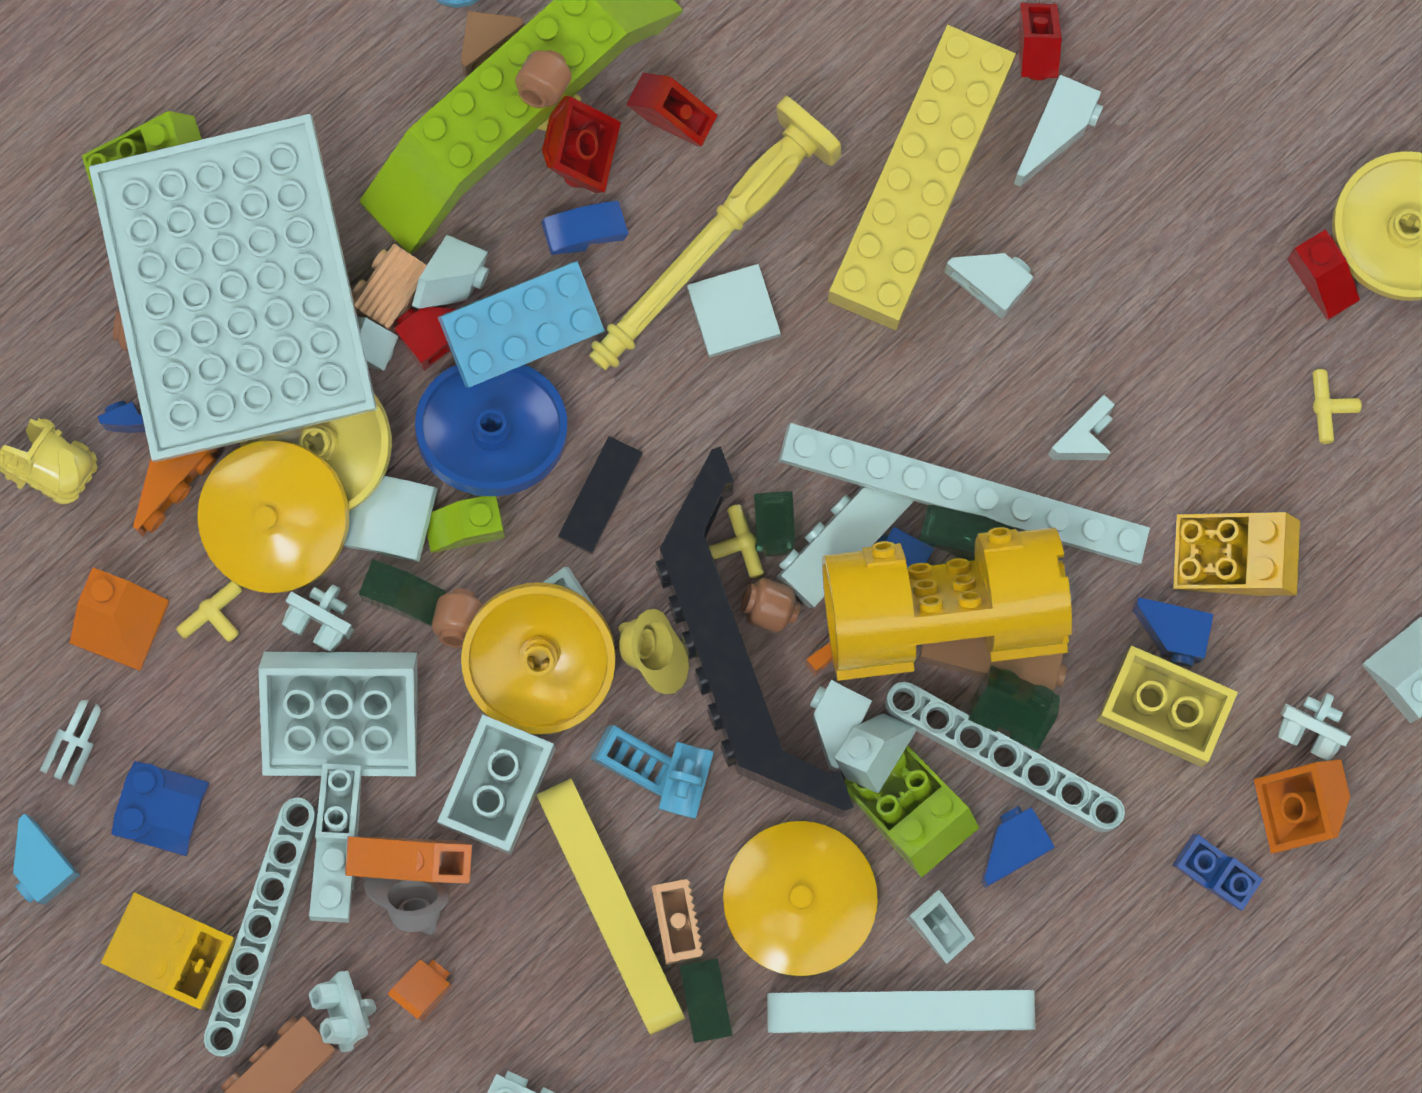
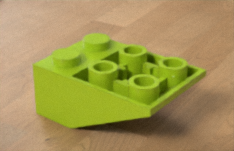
[82,111,202,204]
[844,745,980,878]

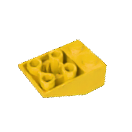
[1173,512,1300,596]
[101,892,236,1011]

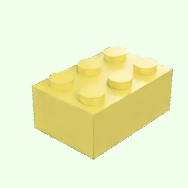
[1096,645,1238,767]

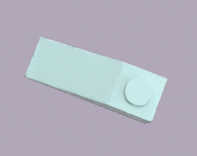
[1014,75,1103,187]

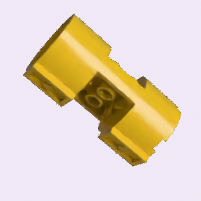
[822,527,1072,681]

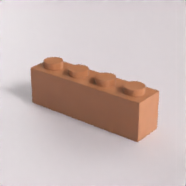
[220,1016,339,1093]

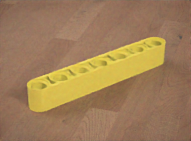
[536,778,685,1036]

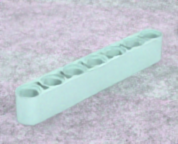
[885,682,1125,833]
[204,798,318,1057]
[767,990,1036,1033]

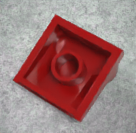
[542,96,621,193]

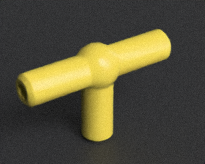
[1312,369,1362,444]
[709,504,764,579]
[176,581,242,642]

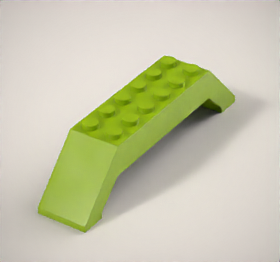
[359,0,683,255]

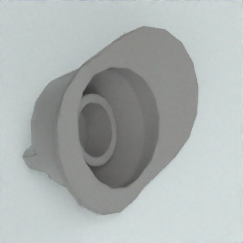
[364,877,450,935]

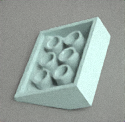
[258,652,418,776]

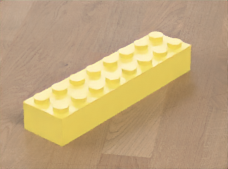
[827,25,1016,331]

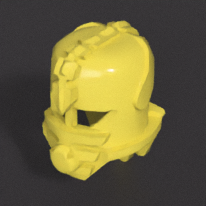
[0,418,98,504]

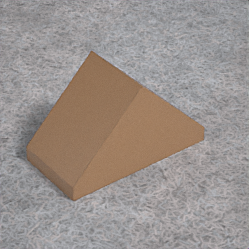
[461,11,525,77]

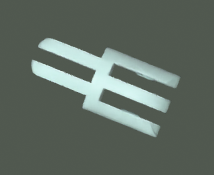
[39,700,101,786]

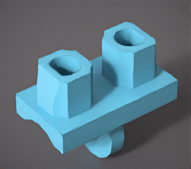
[659,742,714,819]

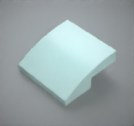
[344,476,437,562]

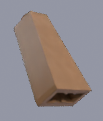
[918,637,1067,695]

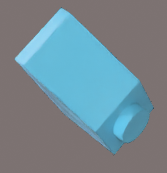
[13,814,80,905]

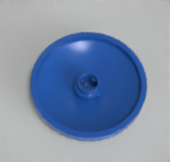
[415,364,567,496]

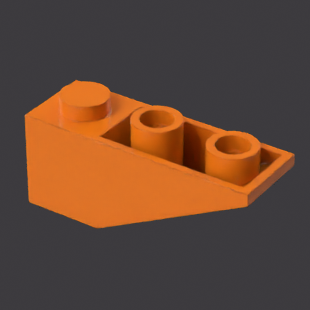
[133,448,218,536]
[345,836,472,883]

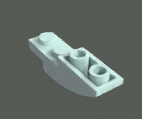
[309,764,362,923]

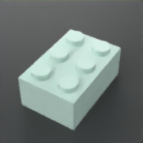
[437,715,556,855]

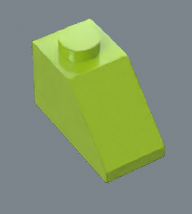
[427,496,505,553]

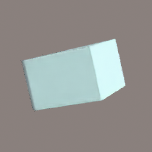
[906,890,975,964]

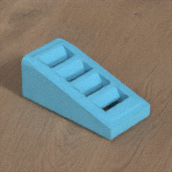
[590,725,672,796]

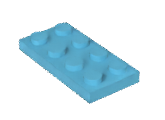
[438,261,605,388]

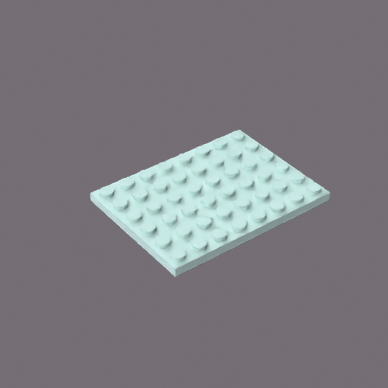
[89,114,377,462]

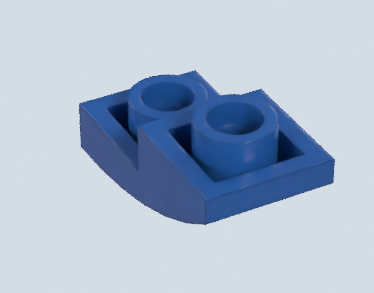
[541,201,629,255]
[97,401,146,433]
[1172,834,1263,911]

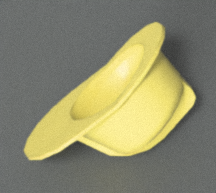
[618,609,689,694]

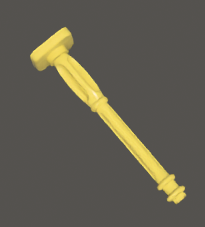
[589,96,842,371]

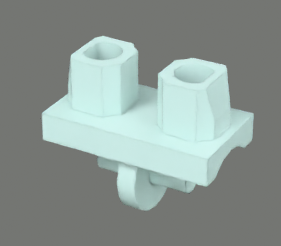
[282,585,354,652]
[1278,693,1351,761]
[309,971,377,1052]

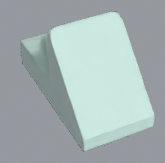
[1048,395,1115,460]

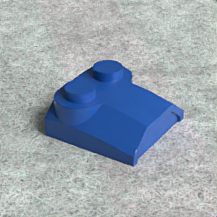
[111,760,210,857]

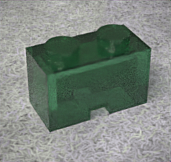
[968,665,1060,751]
[679,958,732,1044]

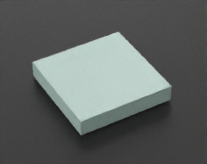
[687,264,781,358]

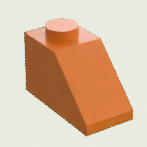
[387,959,453,1021]

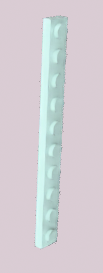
[778,423,1150,566]

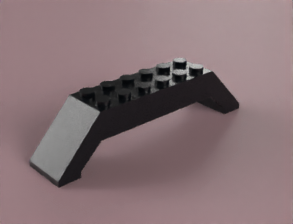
[655,446,854,818]

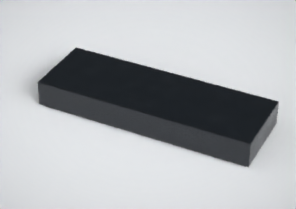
[558,436,643,555]

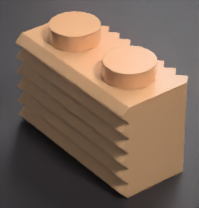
[352,244,427,333]
[652,879,704,965]

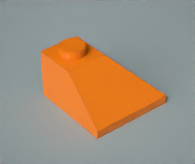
[69,567,170,671]
[1253,759,1350,854]

